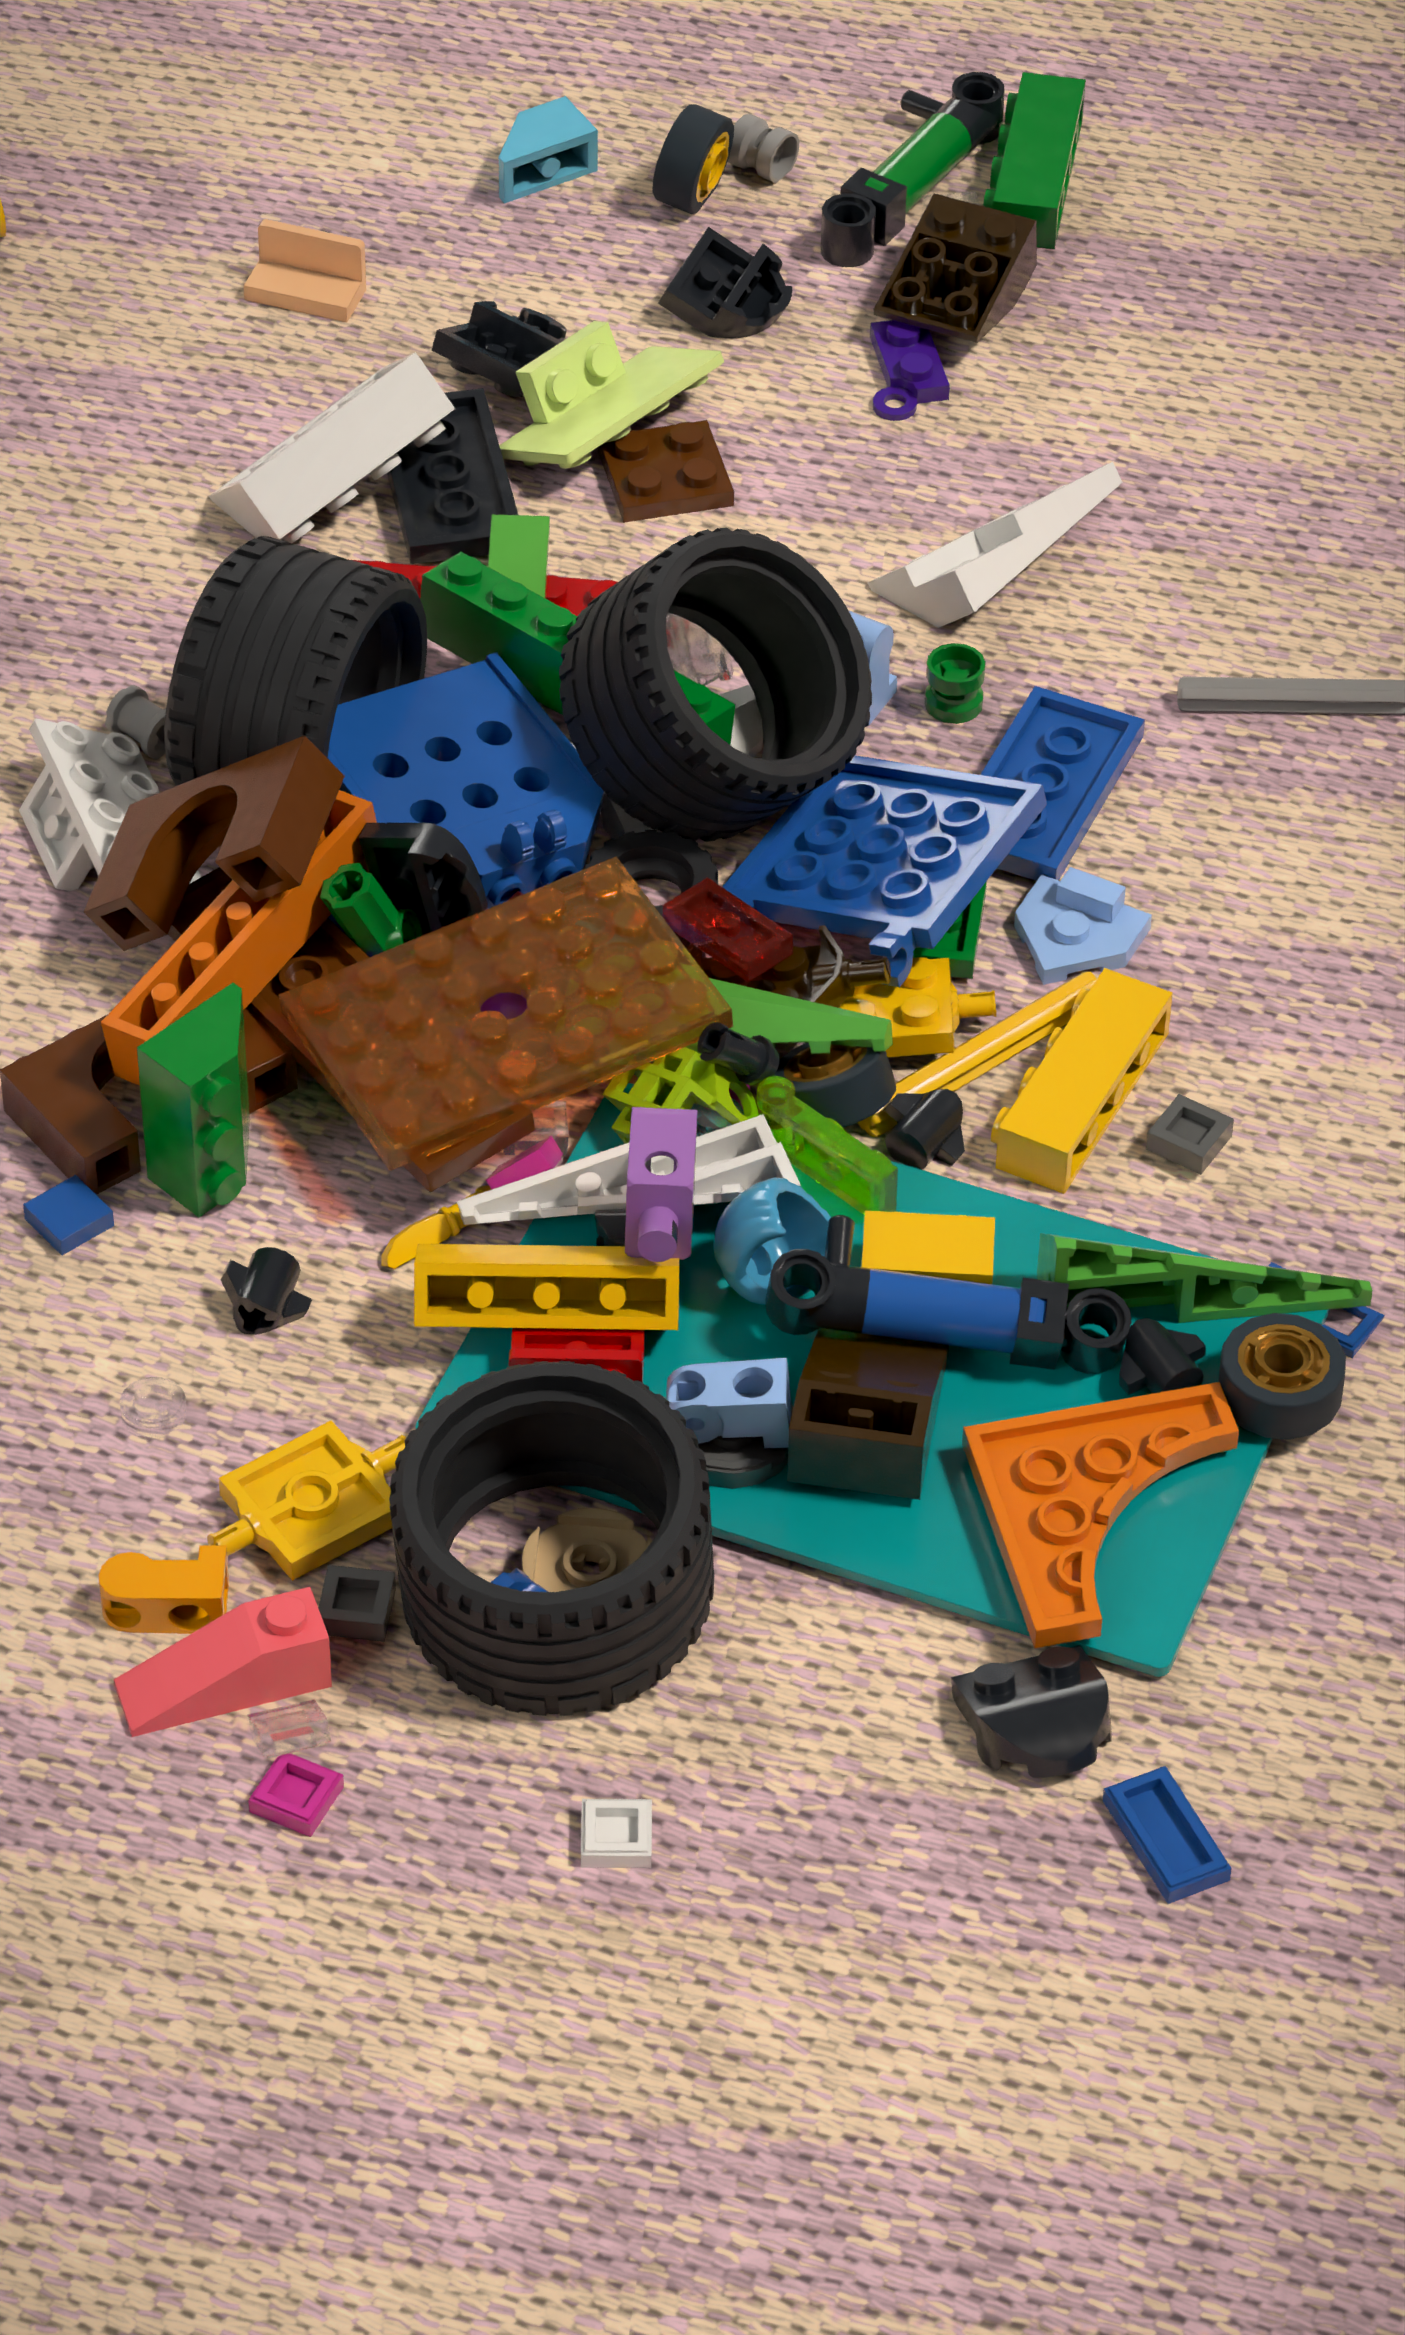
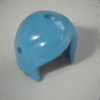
[713,1177,831,1305]

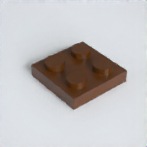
[598,420,734,523]

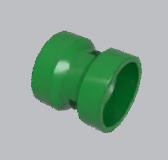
[925,643,986,724]

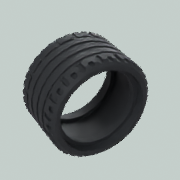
[559,528,872,842]
[164,536,427,786]
[389,1361,714,1716]

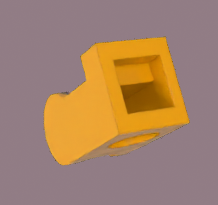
[98,1545,229,1634]

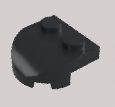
[658,227,793,338]
[431,301,567,397]
[358,823,488,952]
[951,1645,1112,1778]

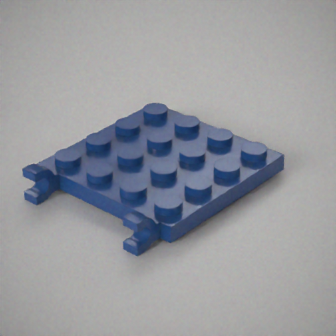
[710,755,1047,987]

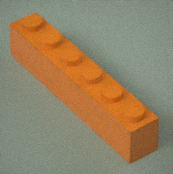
[101,790,377,1086]

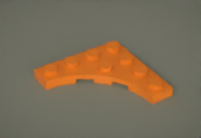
[962,1382,1239,1648]

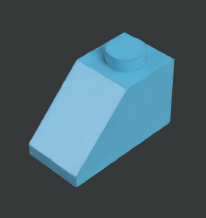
[498,96,598,204]

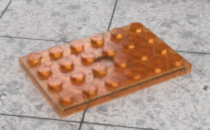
[279,856,733,1171]

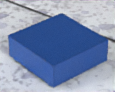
[23,1175,114,1255]

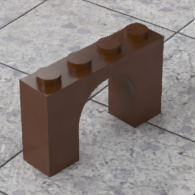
[83,735,345,951]
[0,1005,298,1195]

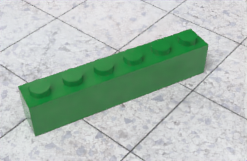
[420,552,736,745]

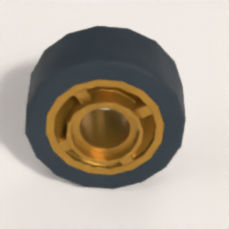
[770,1043,896,1133]
[1218,1313,1346,1440]

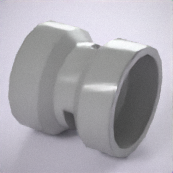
[728,113,800,183]

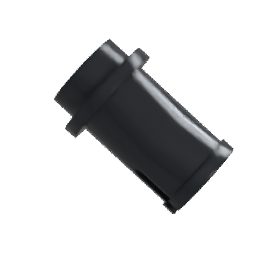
[697,1022,779,1085]

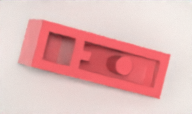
[114,1587,332,1737]

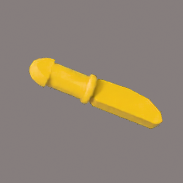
[381,1185,492,1269]

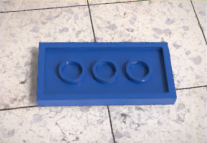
[980,686,1145,881]

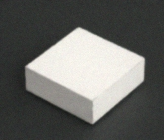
[581,1799,652,1868]

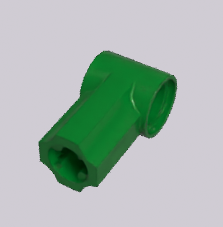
[320,863,424,966]

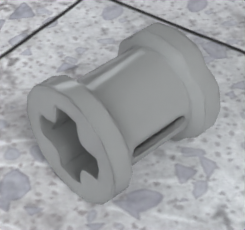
[105,685,166,759]

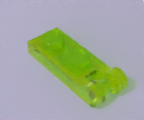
[757,1076,898,1215]

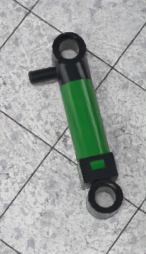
[821,72,1005,267]

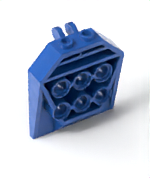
[328,652,605,915]

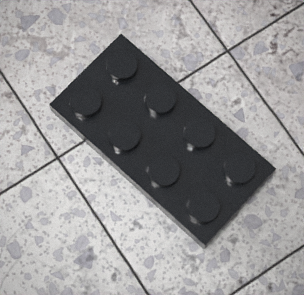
[387,388,518,564]

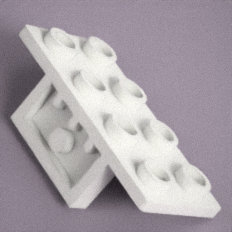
[19,719,201,891]

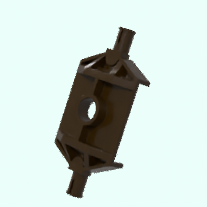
[668,925,891,1008]

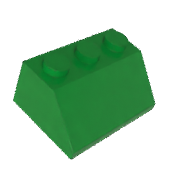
[137,983,250,1218]

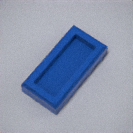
[1102,1766,1232,1904]

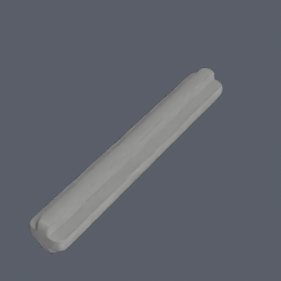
[1177,676,1405,715]

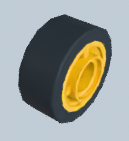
[652,104,734,214]

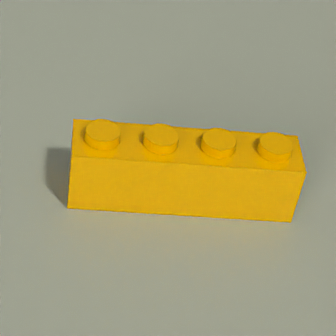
[991,968,1173,1194]
[414,1244,679,1330]

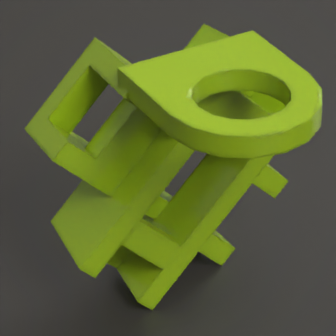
[602,1041,759,1144]

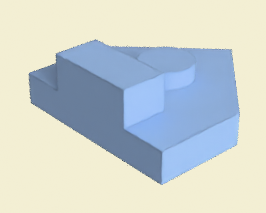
[1014,867,1152,985]

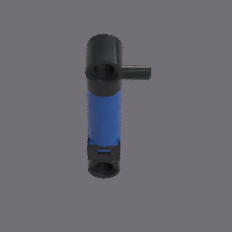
[765,1215,1132,1374]

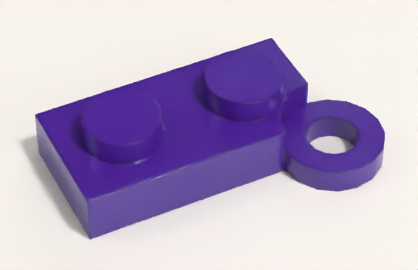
[870,320,950,421]

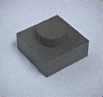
[1146,1094,1234,1175]
[318,1565,396,1642]

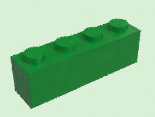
[983,72,1086,249]

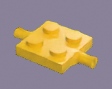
[839,957,997,1057]
[207,1420,406,1581]

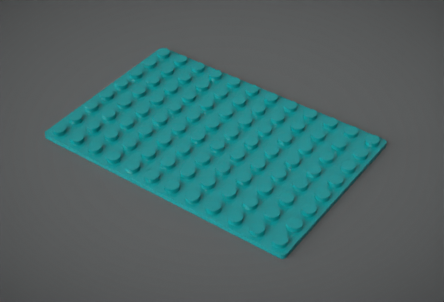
[416,1083,1330,1677]

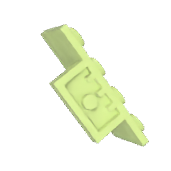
[499,321,724,469]

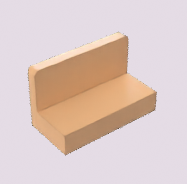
[244,219,366,322]

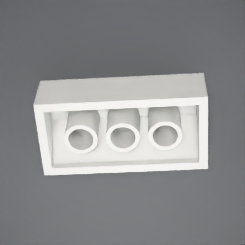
[209,352,455,543]

